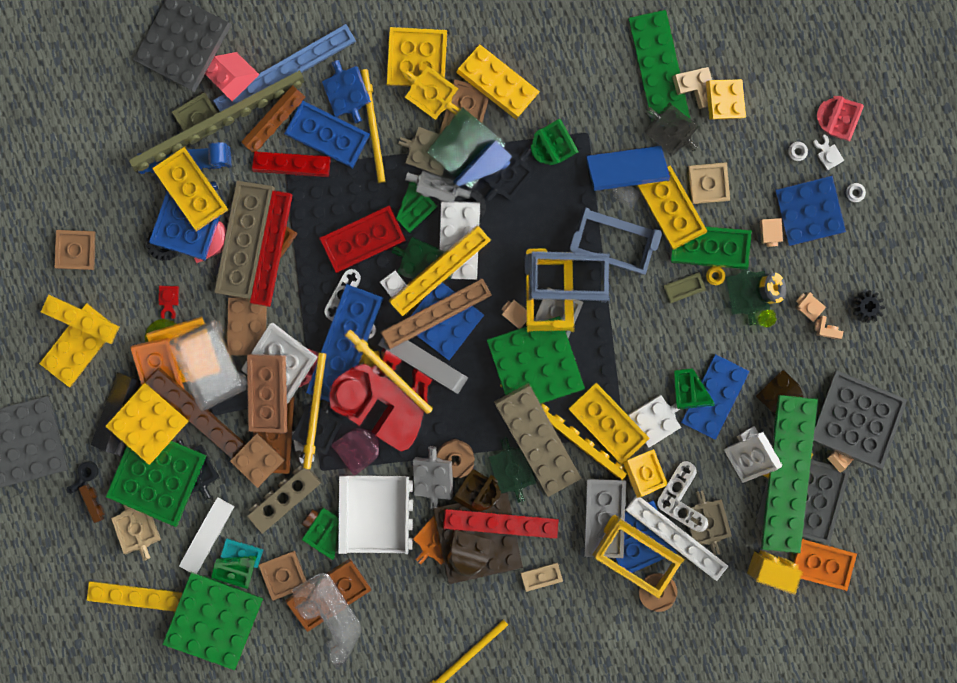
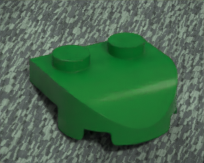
[531,119,579,165]

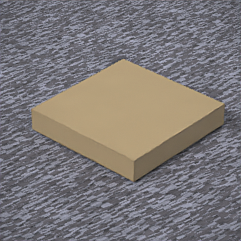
[688,163,730,204]

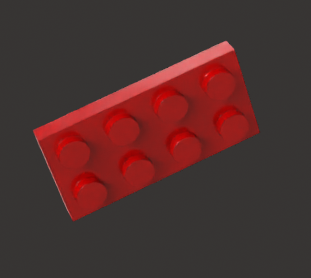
[320,205,406,273]

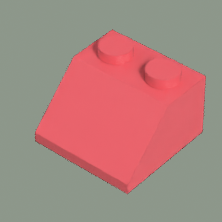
[205,52,259,101]

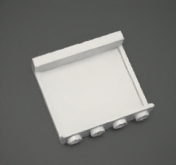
[339,475,413,554]

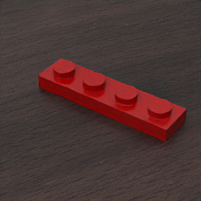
[252,151,331,177]

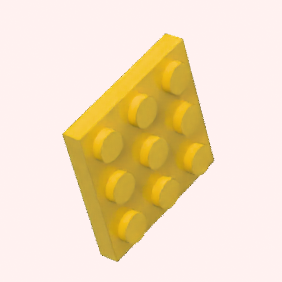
[387,27,447,87]
[106,383,189,465]

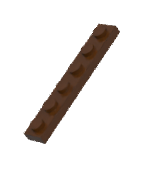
[146,367,246,458]

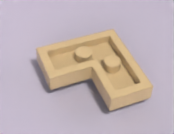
[672,67,712,109]

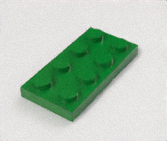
[671,227,752,269]

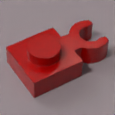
[159,286,179,319]

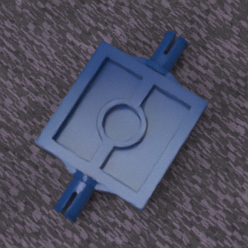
[322,60,371,124]

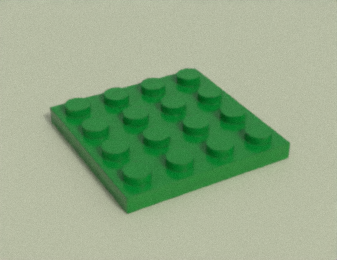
[487,316,585,404]
[106,441,207,527]
[162,572,263,670]

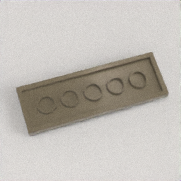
[214,181,275,300]
[495,383,582,497]

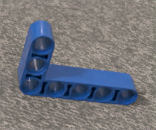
[137,143,232,174]

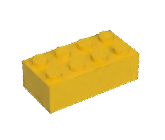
[747,550,803,594]

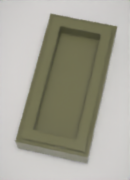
[664,272,706,304]

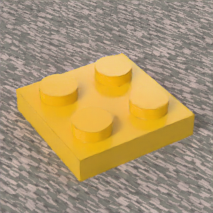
[706,79,746,120]
[623,449,667,498]

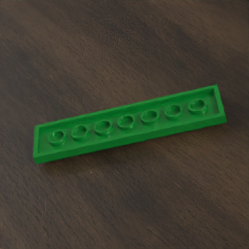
[761,395,818,553]

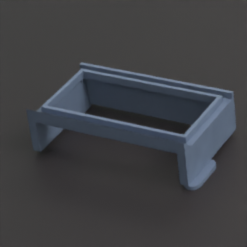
[570,208,662,275]
[525,252,609,302]

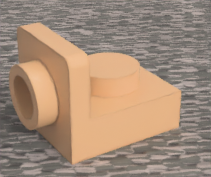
[795,292,826,322]
[814,316,843,340]
[827,451,854,473]

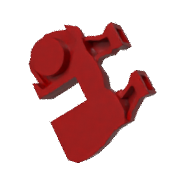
[329,348,433,451]

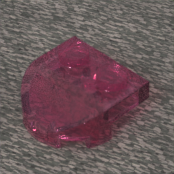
[331,428,380,476]

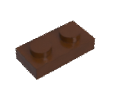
[79,484,105,523]

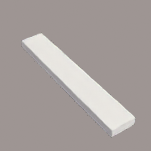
[625,496,728,581]

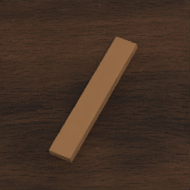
[381,278,492,350]

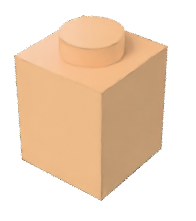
[760,218,783,247]
[501,300,527,329]

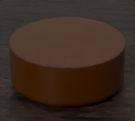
[301,509,318,528]

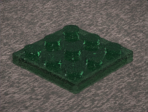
[426,107,506,189]

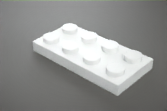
[440,201,480,280]

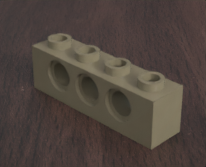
[247,466,322,534]

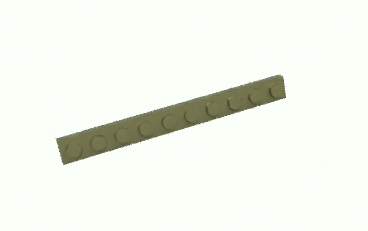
[129,70,304,172]

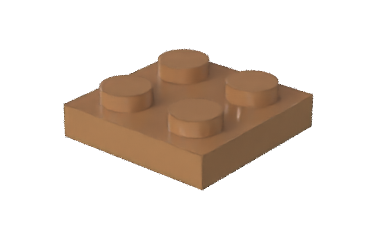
[55,230,96,270]
[230,433,285,488]
[259,551,308,601]

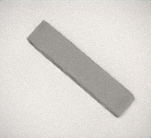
[378,337,468,394]

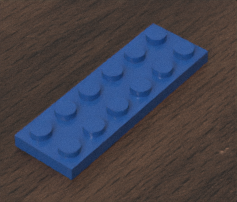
[306,284,383,402]

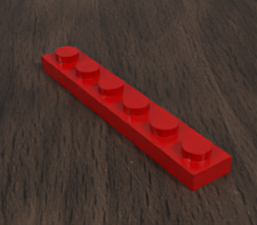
[250,191,293,307]
[443,509,559,539]

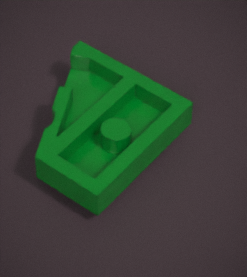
[396,181,438,233]
[674,368,715,409]
[302,507,339,560]
[211,556,257,589]

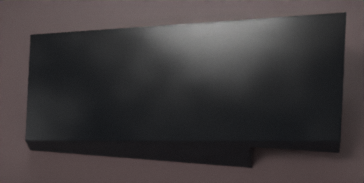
[91,372,142,456]

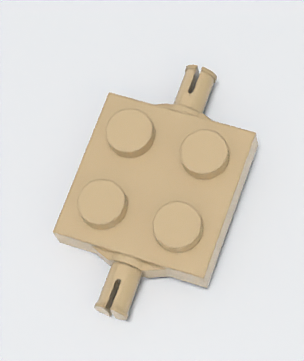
[111,505,161,561]

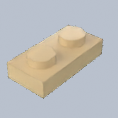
[521,562,563,592]

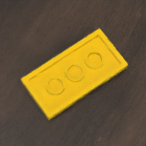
[456,44,540,120]
[152,147,228,232]
[637,165,707,250]
[39,303,112,387]
[569,383,650,465]

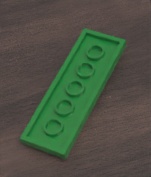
[628,10,691,130]

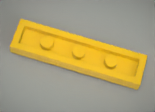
[41,295,120,344]

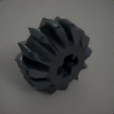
[852,290,885,323]

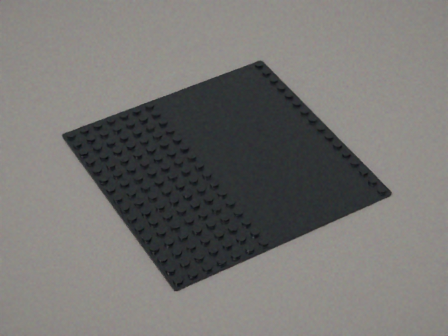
[286,133,621,471]

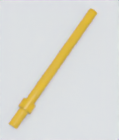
[361,69,386,183]
[345,329,432,414]
[303,353,326,469]
[430,619,508,683]

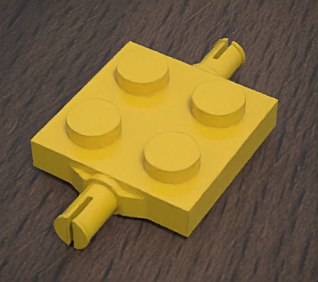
[403,66,460,120]

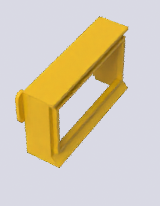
[526,249,574,332]
[592,515,685,599]

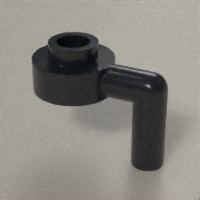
[66,461,99,494]

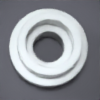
[788,142,808,161]
[846,183,866,202]

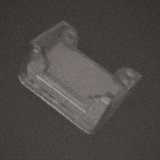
[169,319,248,412]
[292,573,362,668]

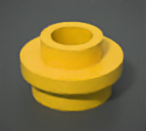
[706,267,725,286]

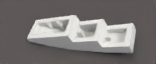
[179,498,234,573]

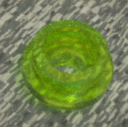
[758,310,777,328]

